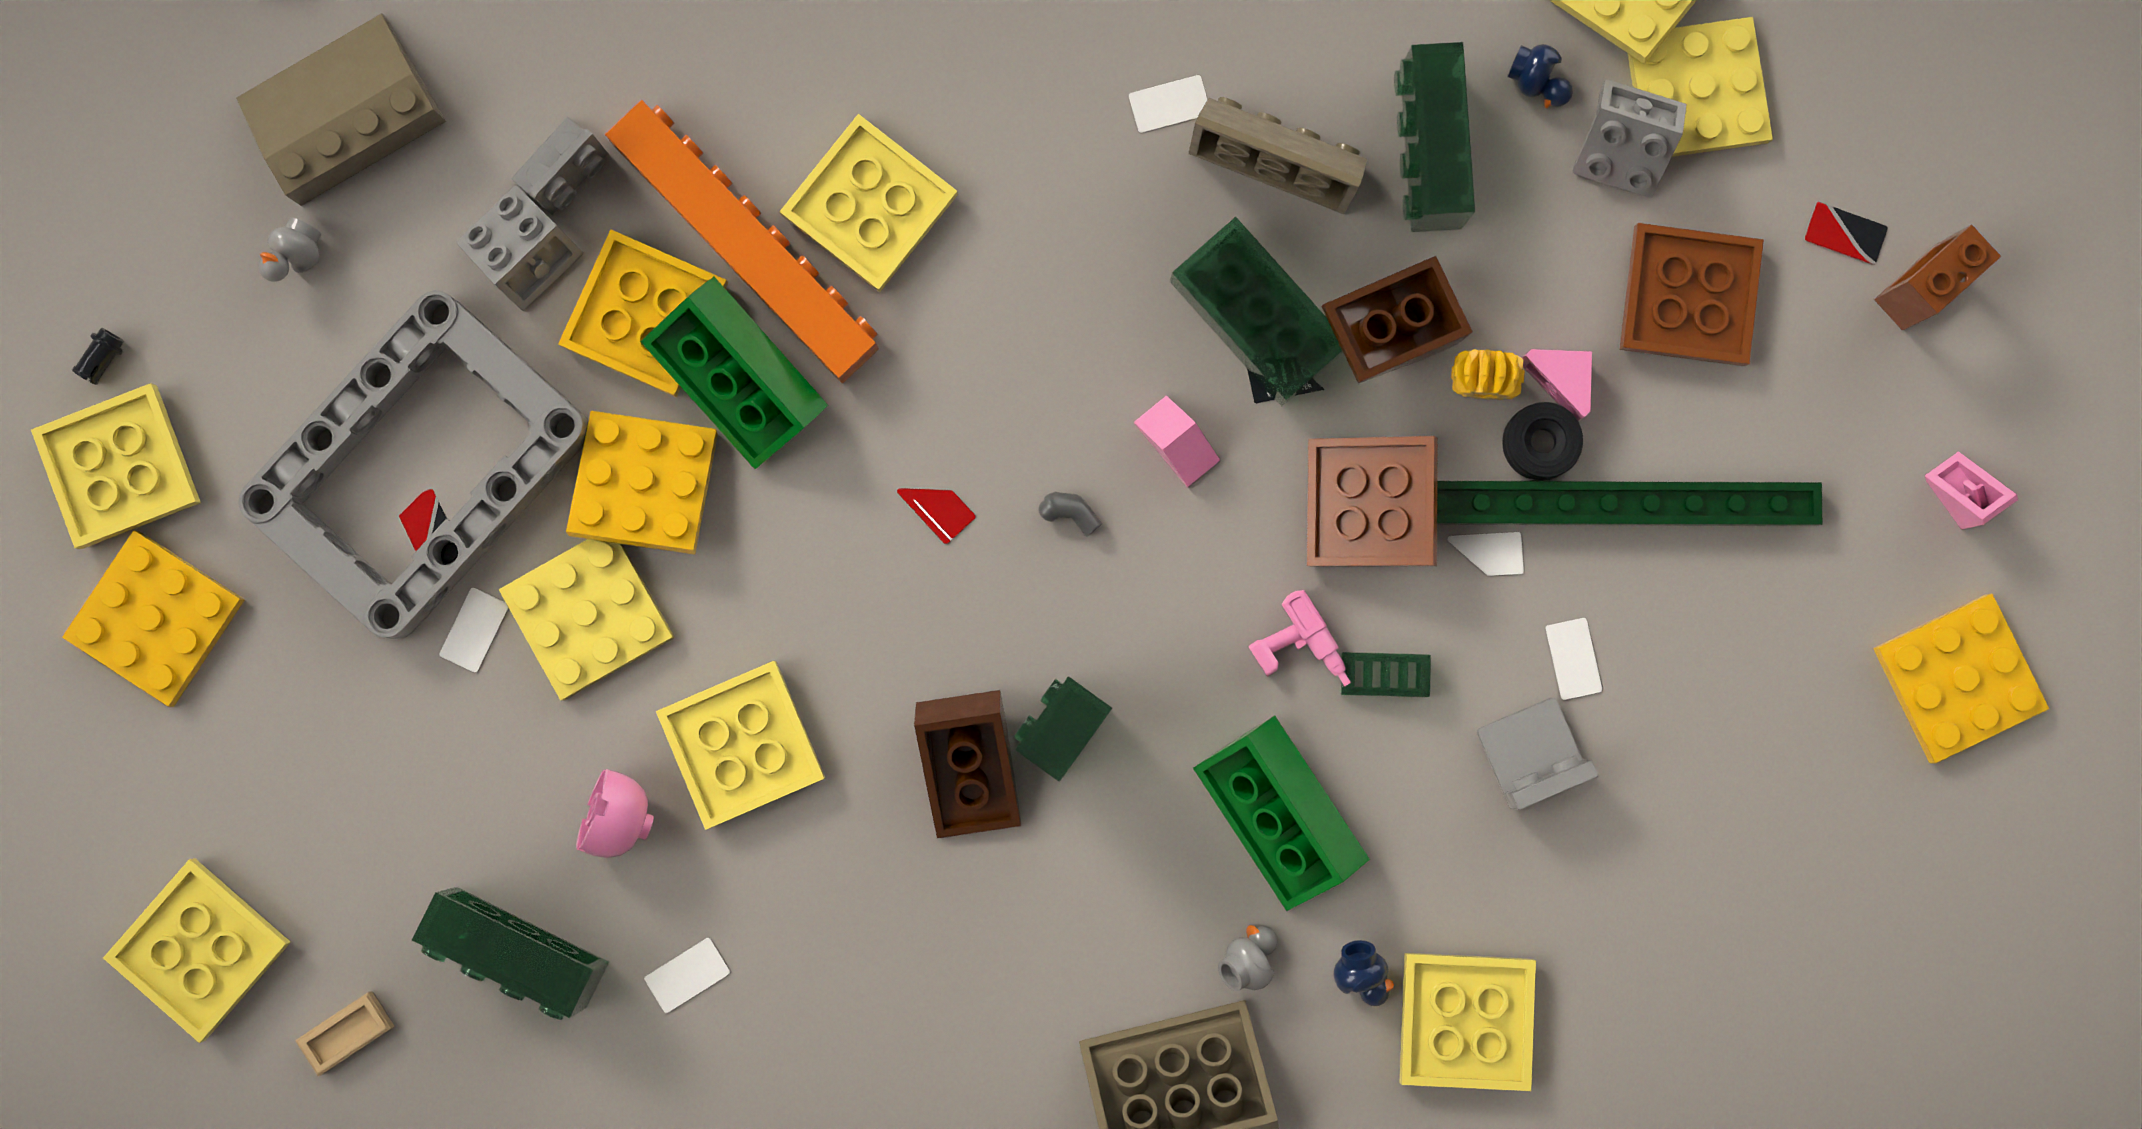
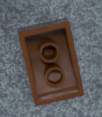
[1321,256,1473,384]
[914,690,1021,838]

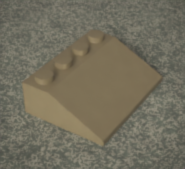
[236,13,446,206]
[1188,97,1367,214]
[1079,1000,1279,1129]

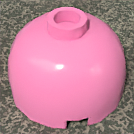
[576,769,654,858]

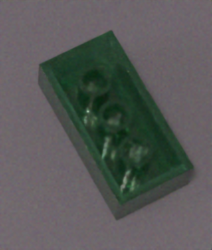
[1394,42,1475,232]
[1170,217,1343,407]
[1014,676,1112,782]
[412,887,609,1020]

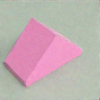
[1522,349,1592,421]
[1134,395,1220,488]
[1925,452,2018,530]

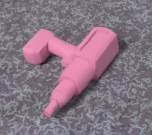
[1248,590,1351,686]

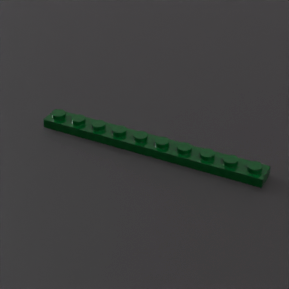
[1437,481,1823,526]

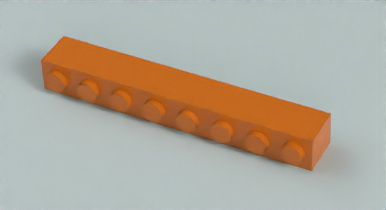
[605,100,879,384]

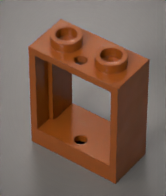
[1874,224,2001,330]

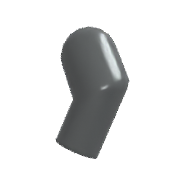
[1039,492,1103,537]

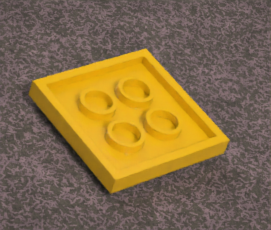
[558,229,728,398]
[566,411,718,555]
[62,530,245,707]
[1873,593,2049,764]

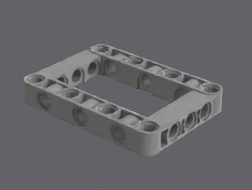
[238,290,588,639]

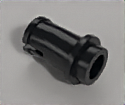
[72,328,124,385]

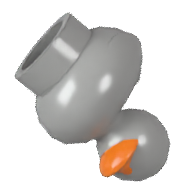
[258,218,321,282]
[1218,925,1278,991]

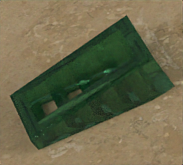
[1340,652,1431,698]

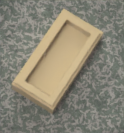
[295,991,395,1077]

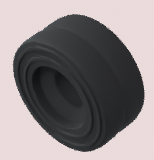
[1502,402,1583,481]

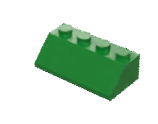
[640,276,828,469]
[1193,715,1370,911]

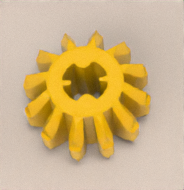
[1451,349,1525,400]

